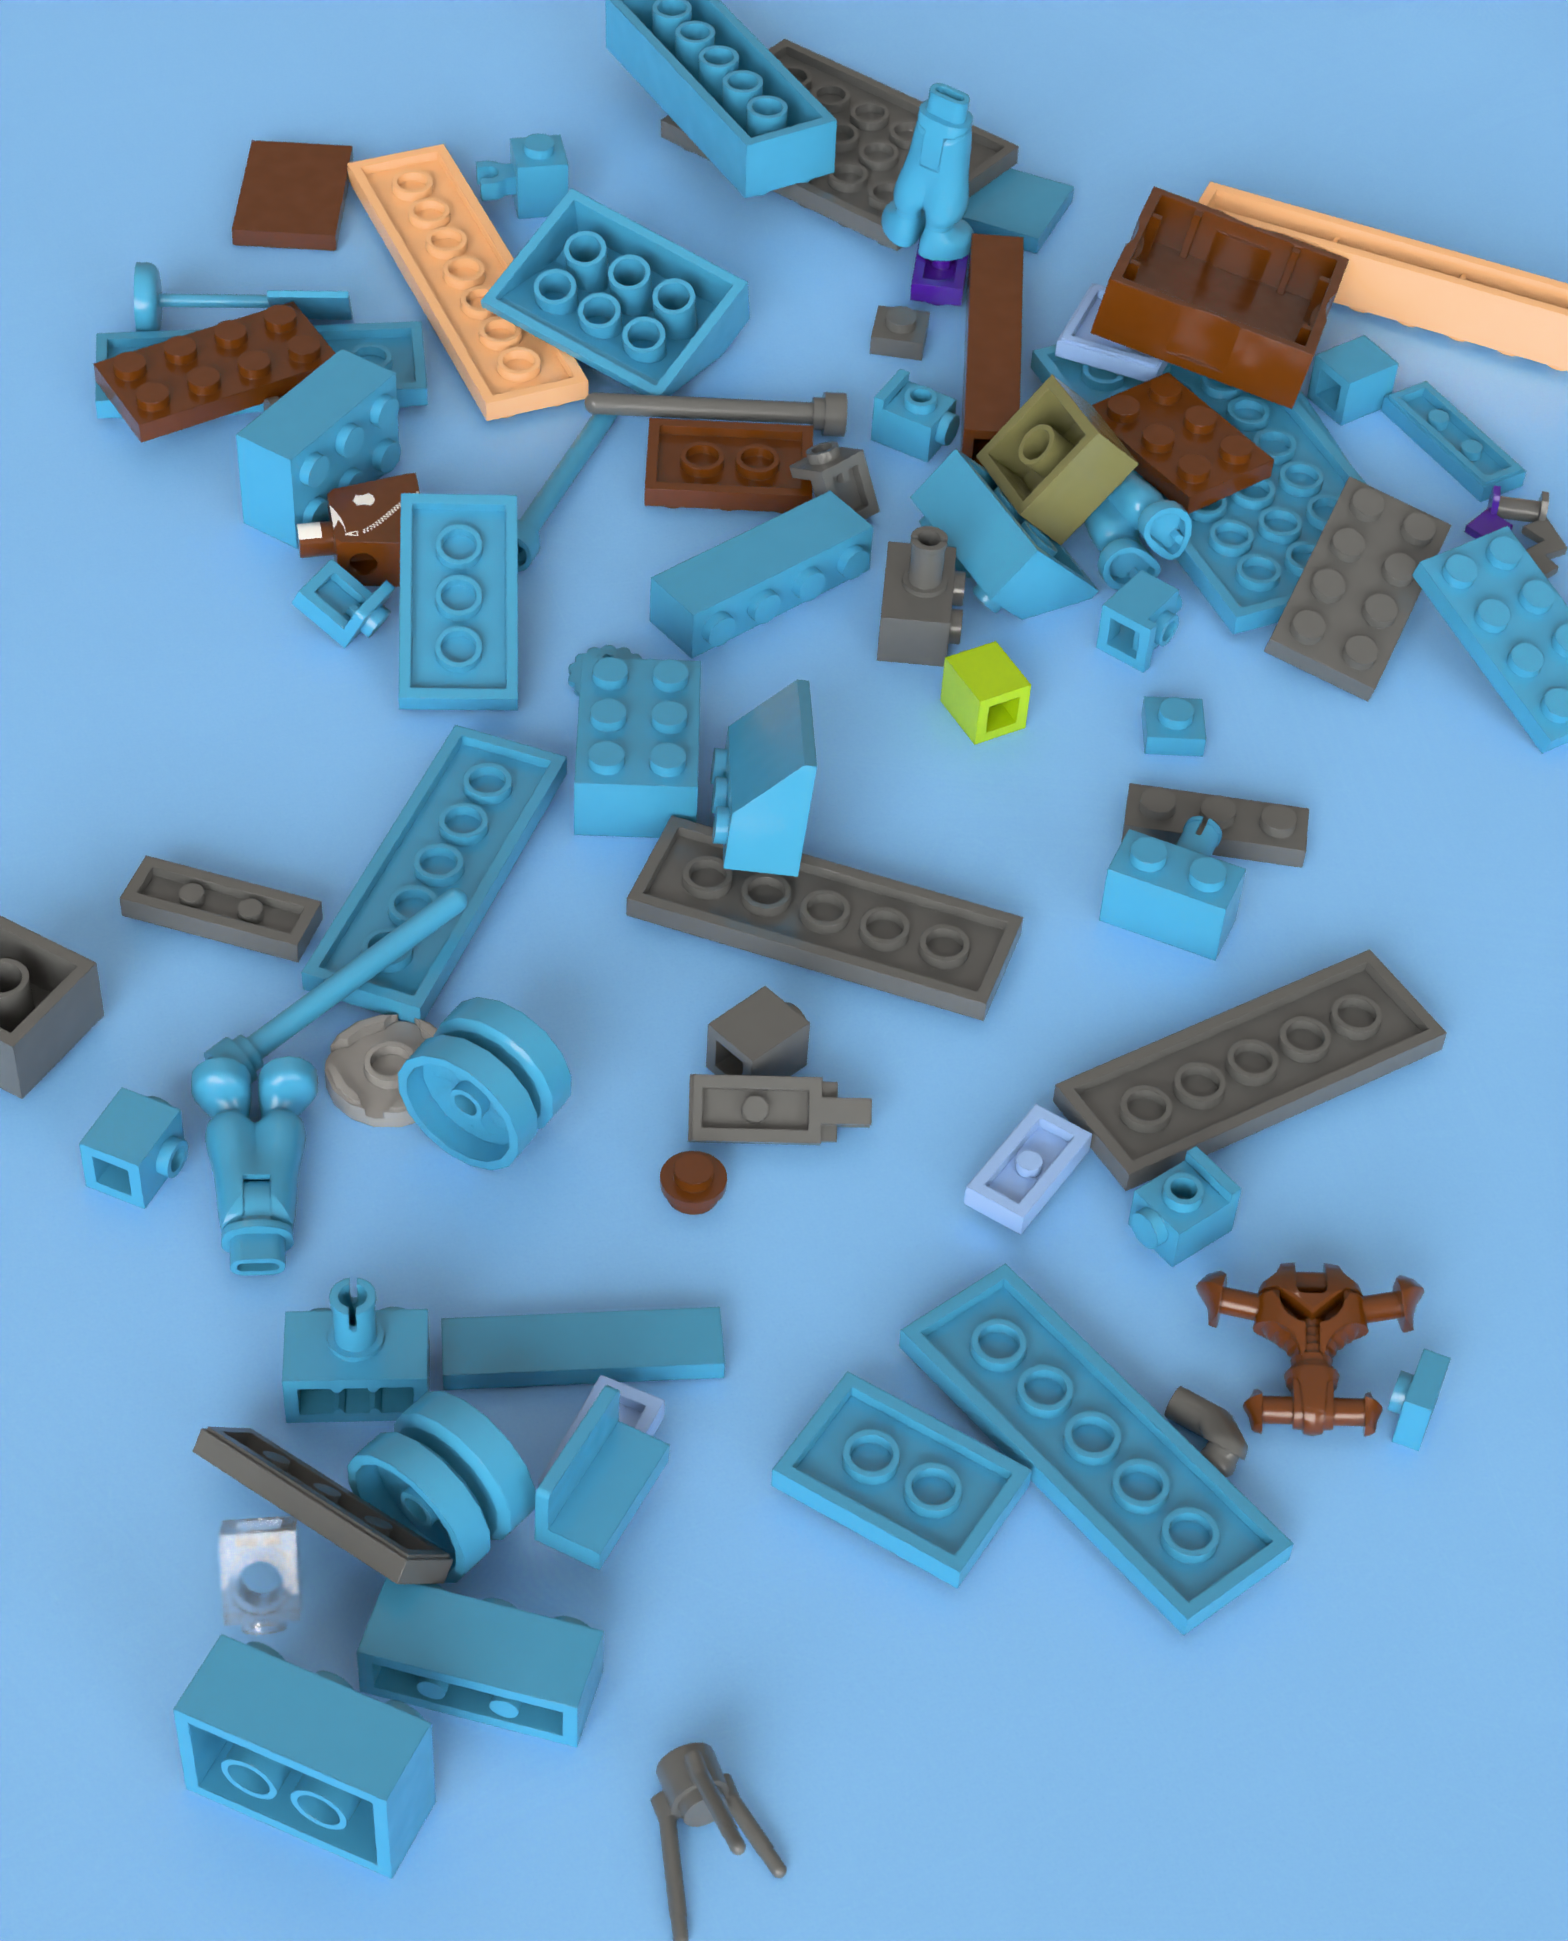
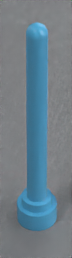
[517,414,618,572]
[204,888,468,1083]

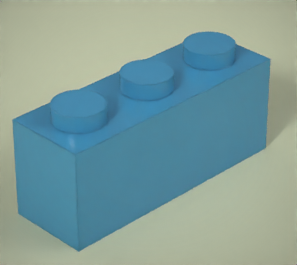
[357,1577,604,1747]

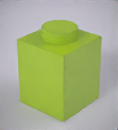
[940,641,1031,745]

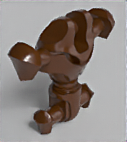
[1196,1262,1425,1437]

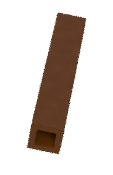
[960,233,1024,467]

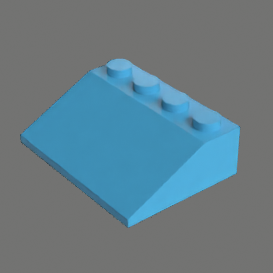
[481,188,750,396]

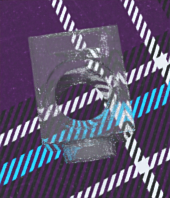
[219,1516,302,1635]

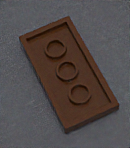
[93,301,335,443]

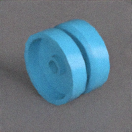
[398,997,572,1171]
[347,1391,536,1583]

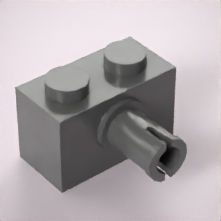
[877,526,966,667]

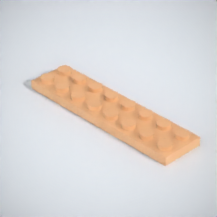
[347,144,589,421]

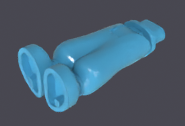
[881,83,974,261]
[1084,471,1192,590]
[191,1056,318,1276]

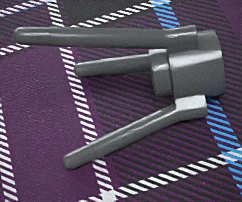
[650,1743,787,1941]

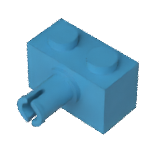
[1099,816,1246,961]
[282,1278,430,1423]

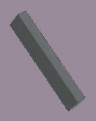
[192,1427,453,1584]

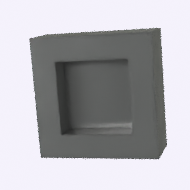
[870,305,930,361]

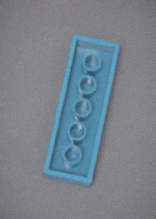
[605,0,837,198]

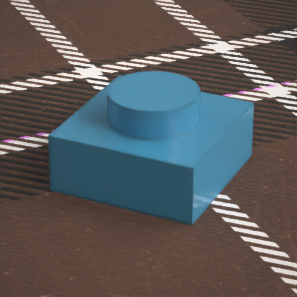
[1141,696,1206,757]
[1387,1348,1451,1451]

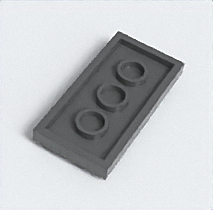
[1264,476,1451,701]

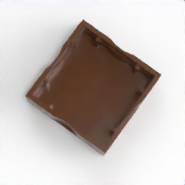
[1090,186,1349,409]

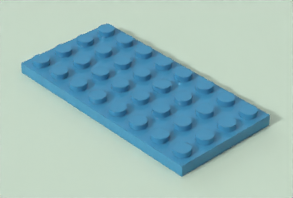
[1030,345,1366,635]

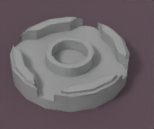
[325,1015,437,1127]

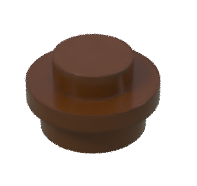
[660,1151,727,1215]

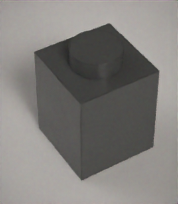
[706,986,810,1077]

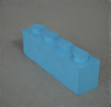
[650,491,873,659]

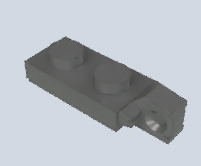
[688,1074,872,1145]

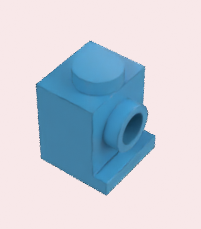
[871,369,960,463]
[1096,570,1182,673]
[1128,1146,1242,1267]

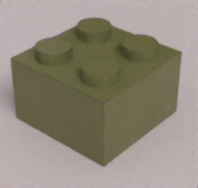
[976,374,1139,545]

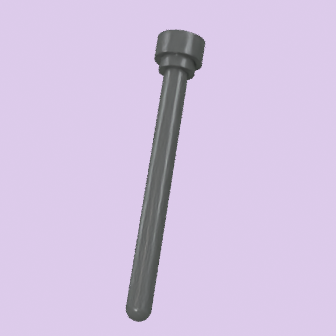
[584,392,847,437]

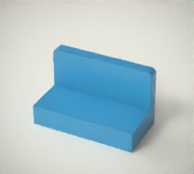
[534,1385,670,1570]

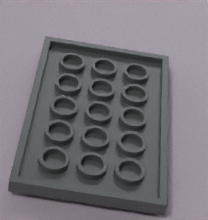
[661,39,1019,251]

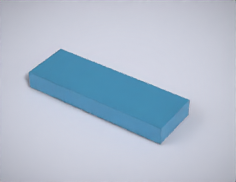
[1381,381,1526,502]

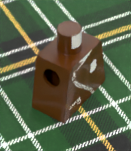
[296,473,420,587]

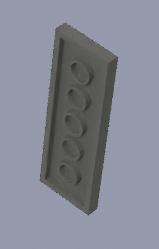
[626,816,1024,1021]
[1053,949,1447,1191]

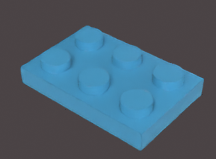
[771,1371,1032,1589]

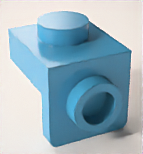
[292,558,395,648]

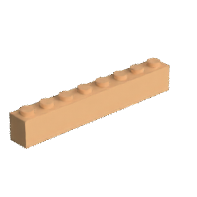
[1198,181,1568,371]

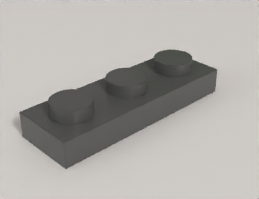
[1121,783,1309,868]
[120,855,323,963]

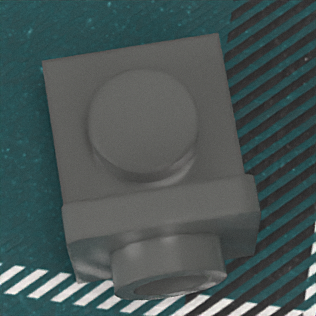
[789,441,880,519]

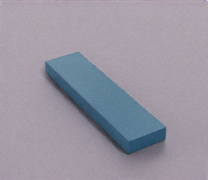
[441,1307,725,1390]

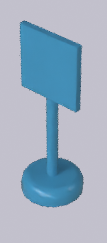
[134,262,353,332]

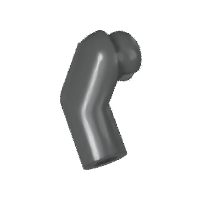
[1164,1386,1248,1477]

